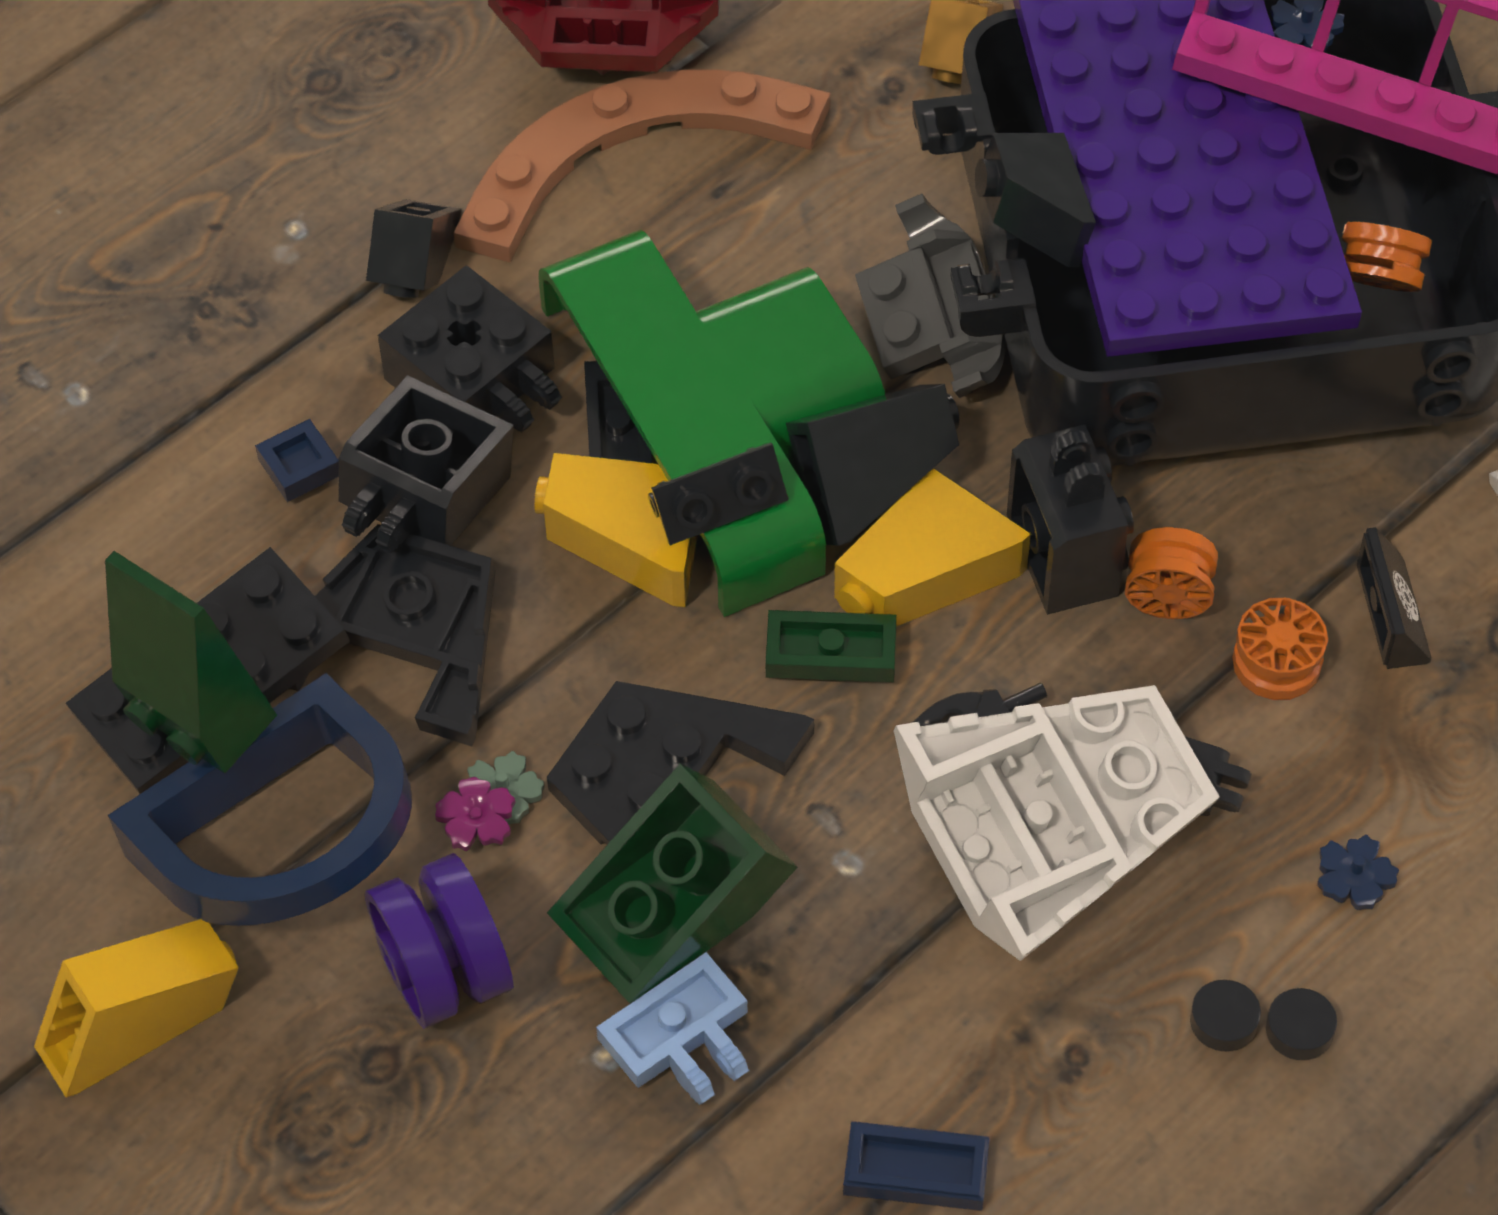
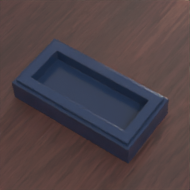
[843,1121,990,1211]

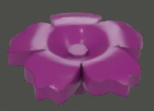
[435,777,516,851]

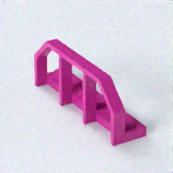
[1172,0,1498,174]

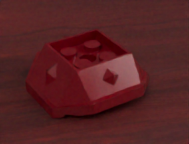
[488,0,720,76]

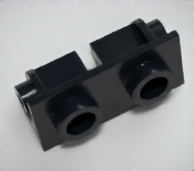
[648,442,789,545]

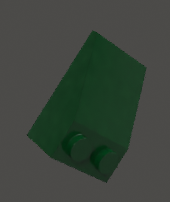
[105,551,277,773]
[547,764,798,1004]

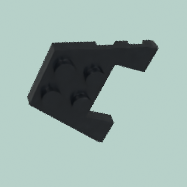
[289,524,496,747]
[547,681,814,845]

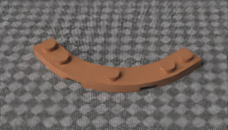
[454,70,830,263]

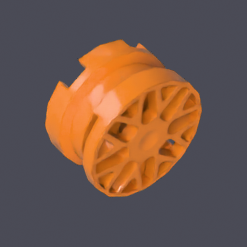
[1341,222,1432,292]
[1125,527,1218,619]
[1232,598,1328,700]

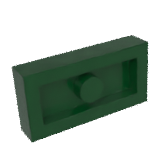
[765,610,897,682]

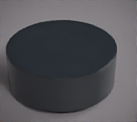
[1190,979,1261,1052]
[1266,988,1337,1060]

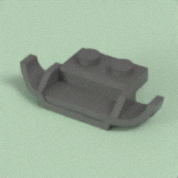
[855,193,1007,398]

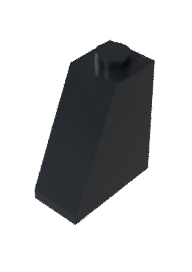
[786,384,960,546]

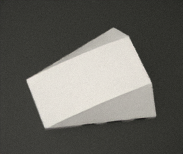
[894,685,1219,961]

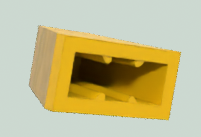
[535,453,698,608]
[834,468,1031,627]
[34,919,239,1097]

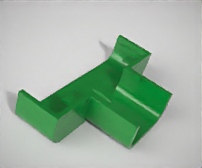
[538,230,885,617]

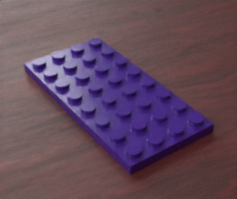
[1013,0,1362,357]

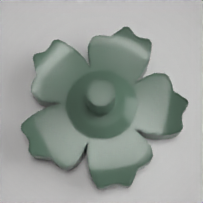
[467,751,545,825]

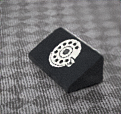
[1356,527,1432,669]

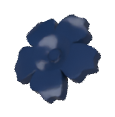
[1270,0,1345,51]
[1317,835,1399,910]

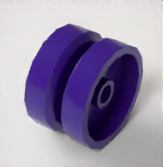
[364,853,514,1029]

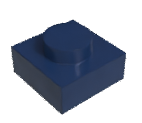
[255,418,339,502]

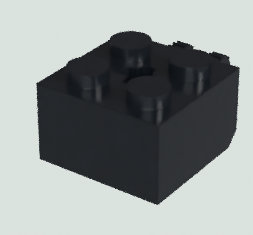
[378,265,562,433]
[338,375,514,553]
[1006,424,1134,615]

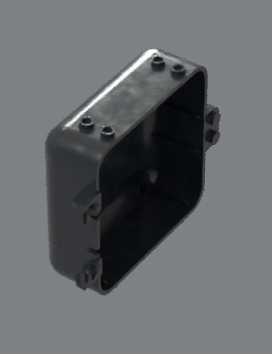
[912,0,1498,466]

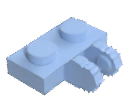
[596,953,749,1105]

